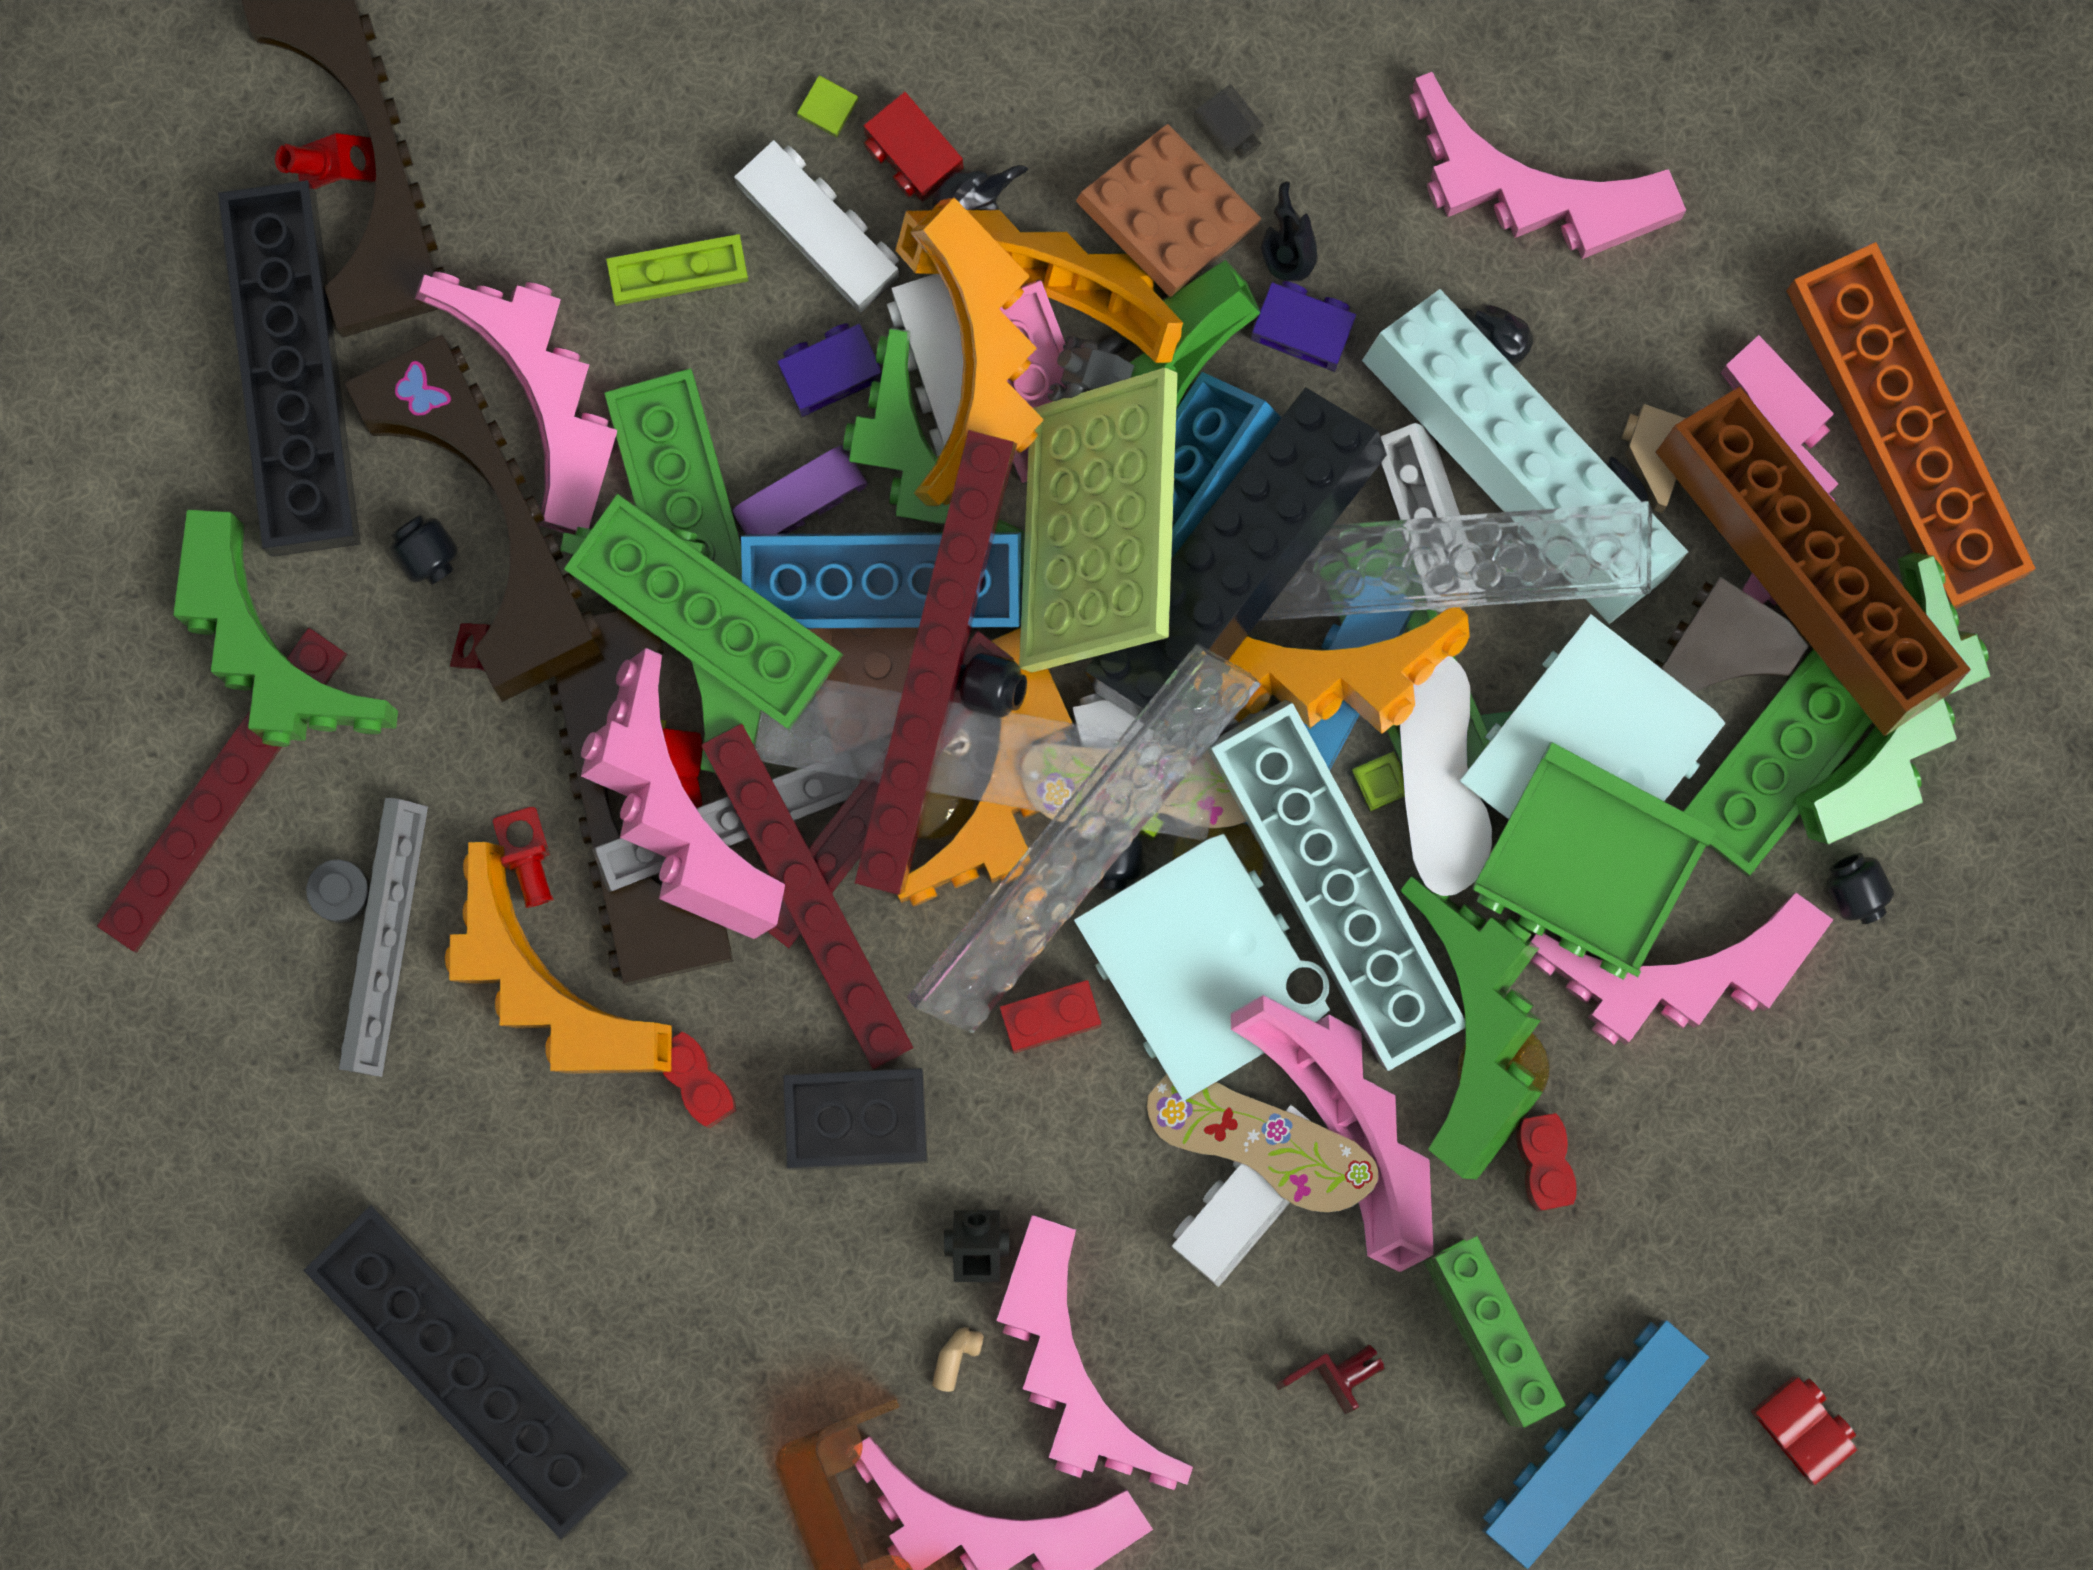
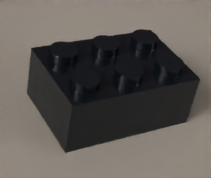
[783,1068,928,1170]

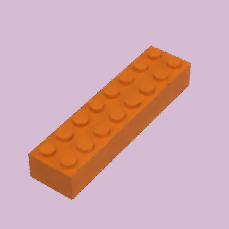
[1786,242,2036,609]

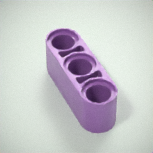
[732,445,868,535]

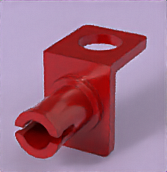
[275,133,376,189]
[493,807,554,908]

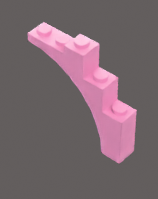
[1409,72,1686,259]
[415,272,617,535]
[1721,335,1838,606]
[581,648,785,939]
[1530,893,1833,1046]
[1231,995,1434,1272]
[997,1215,1193,1490]
[852,1436,1153,1570]

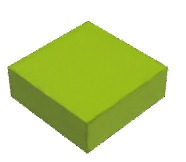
[797,75,859,138]
[1352,751,1405,812]

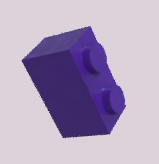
[1251,281,1357,372]
[777,323,882,417]

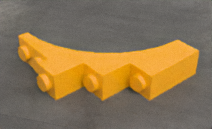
[910,197,1044,506]
[895,210,1183,363]
[1205,604,1470,734]
[897,628,1073,907]
[445,842,672,1073]

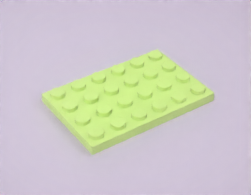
[1019,368,1178,672]

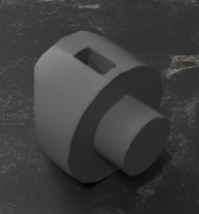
[306,859,370,923]

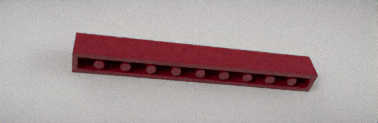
[855,430,1017,895]

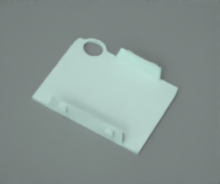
[1460,614,1725,819]
[1074,834,1330,1101]

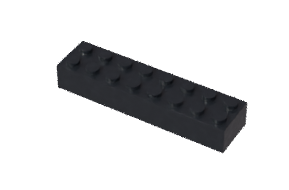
[218,180,361,557]
[1084,387,1387,739]
[303,1205,632,1539]

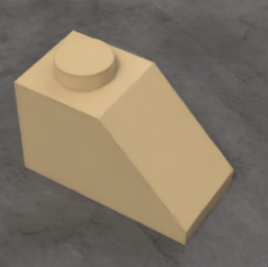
[1621,404,1686,513]

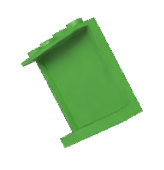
[1472,741,1717,980]
[1423,1236,1566,1428]

